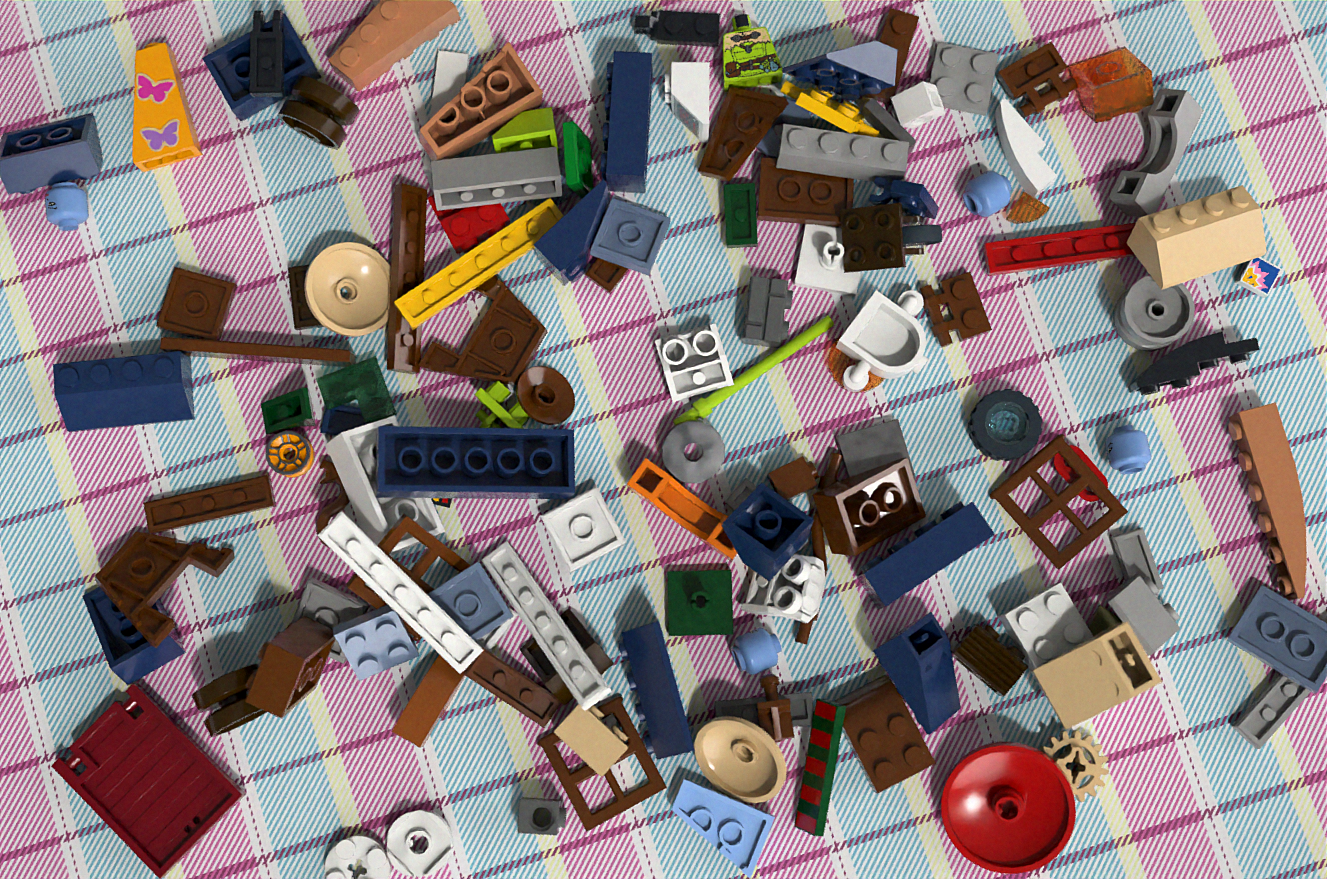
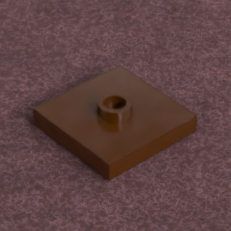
[156,267,237,341]

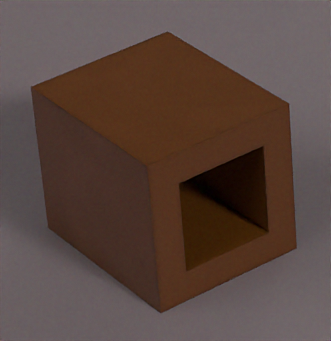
[767,456,819,501]

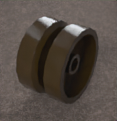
[277,75,360,150]
[191,663,267,738]

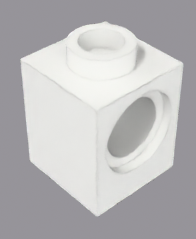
[891,81,946,129]

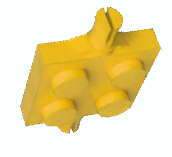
[780,80,880,137]

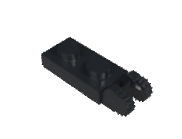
[250,10,285,97]

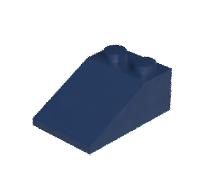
[534,180,610,286]
[82,587,186,685]

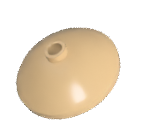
[304,242,391,337]
[694,716,787,803]

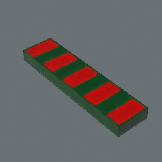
[794,698,846,836]

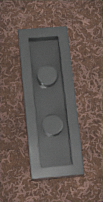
[714,692,814,727]

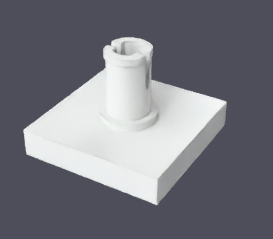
[794,224,861,297]

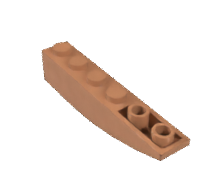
[1228,402,1307,600]

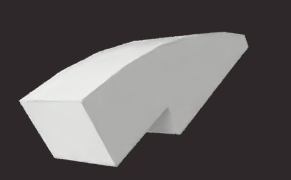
[995,98,1057,200]

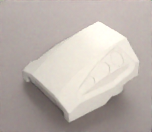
[654,323,734,402]
[741,554,826,623]

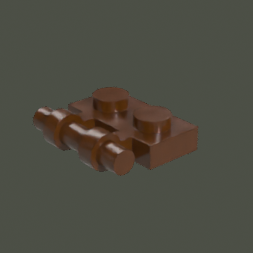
[996,42,1078,119]
[920,272,992,348]

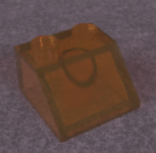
[1067,46,1154,123]

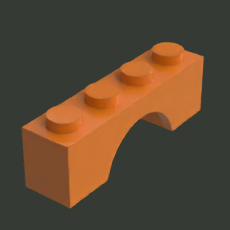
[627,458,738,562]

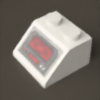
[665,62,710,143]

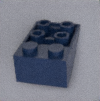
[782,40,898,101]
[873,612,961,735]

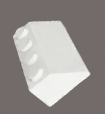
[325,415,445,556]

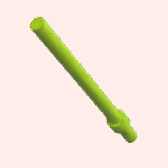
[673,315,834,425]

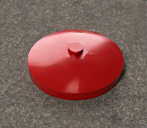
[941,742,1076,874]

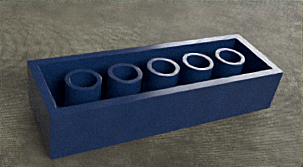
[376,426,575,499]

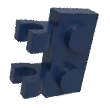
[869,177,939,220]

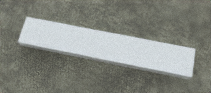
[317,511,483,674]
[481,541,612,711]

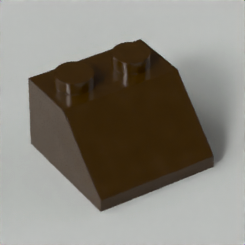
[519,608,614,706]

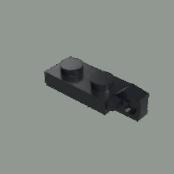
[634,10,720,47]

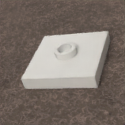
[540,486,627,573]

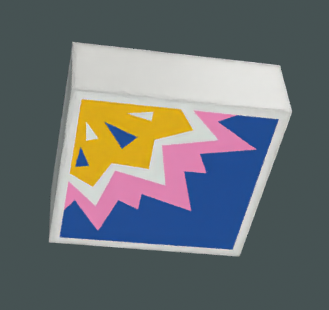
[1237,257,1282,298]

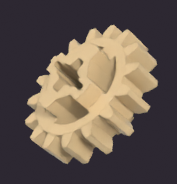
[1039,730,1109,802]

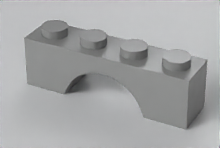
[1109,88,1204,218]

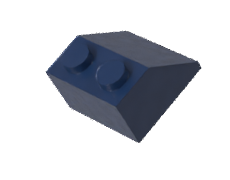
[722,483,814,582]

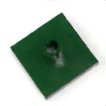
[667,570,733,636]

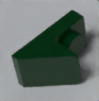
[261,387,316,434]

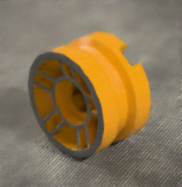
[266,431,315,478]

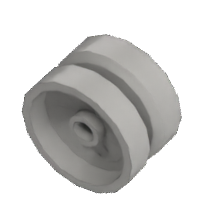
[1113,276,1195,352]

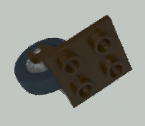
[840,203,942,273]

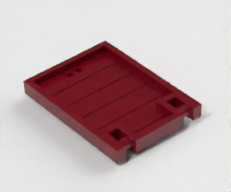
[51,683,246,879]

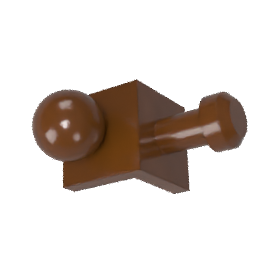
[757,674,795,743]

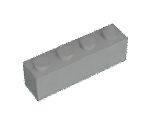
[776,124,909,182]
[430,147,562,211]

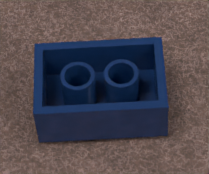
[202,13,322,122]

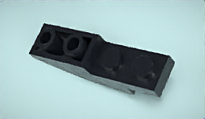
[1129,332,1260,396]

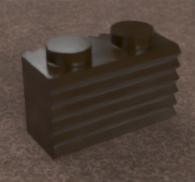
[951,623,1029,696]

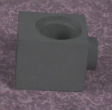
[517,797,567,835]

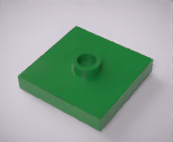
[563,121,594,199]

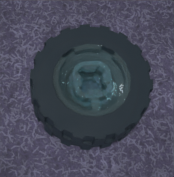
[968,389,1043,461]

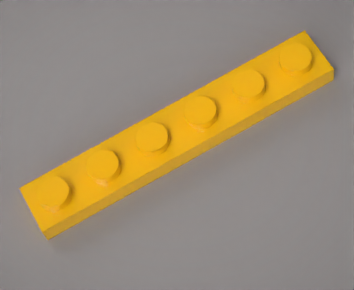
[394,198,563,330]

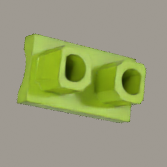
[474,380,530,429]

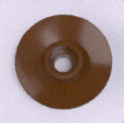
[516,366,575,425]

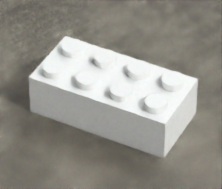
[998,582,1105,730]

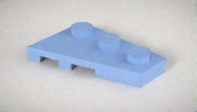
[671,778,775,879]

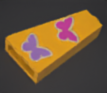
[132,42,203,172]

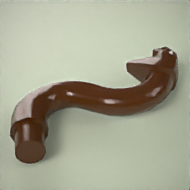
[316,460,350,549]

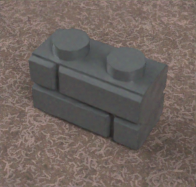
[742,276,793,348]

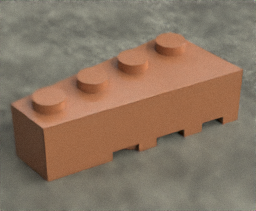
[328,0,461,92]
[419,42,543,161]

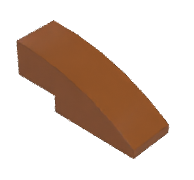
[391,654,466,748]

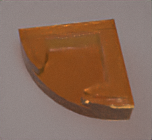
[1005,192,1050,224]

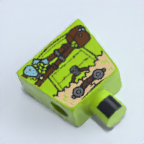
[722,14,783,92]

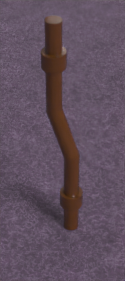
[795,452,843,645]

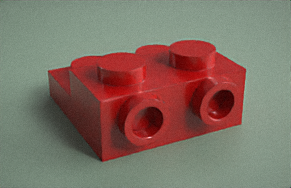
[427,195,511,254]

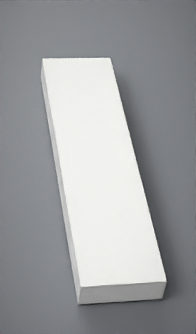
[423,51,470,173]

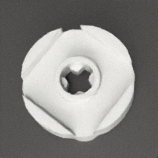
[387,809,454,877]
[324,835,392,879]

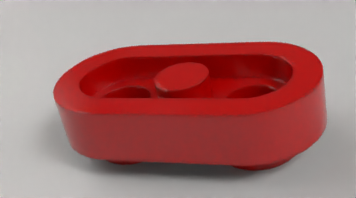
[1053,445,1108,502]

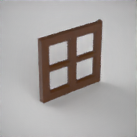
[990,434,1128,570]
[345,513,473,641]
[537,696,667,832]

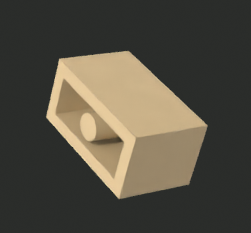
[554,704,629,777]

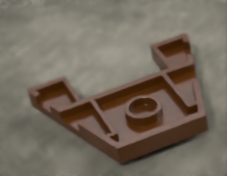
[419,275,548,386]
[95,531,235,648]

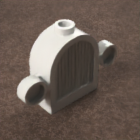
[836,290,929,392]

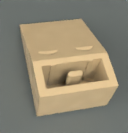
[1032,622,1162,730]

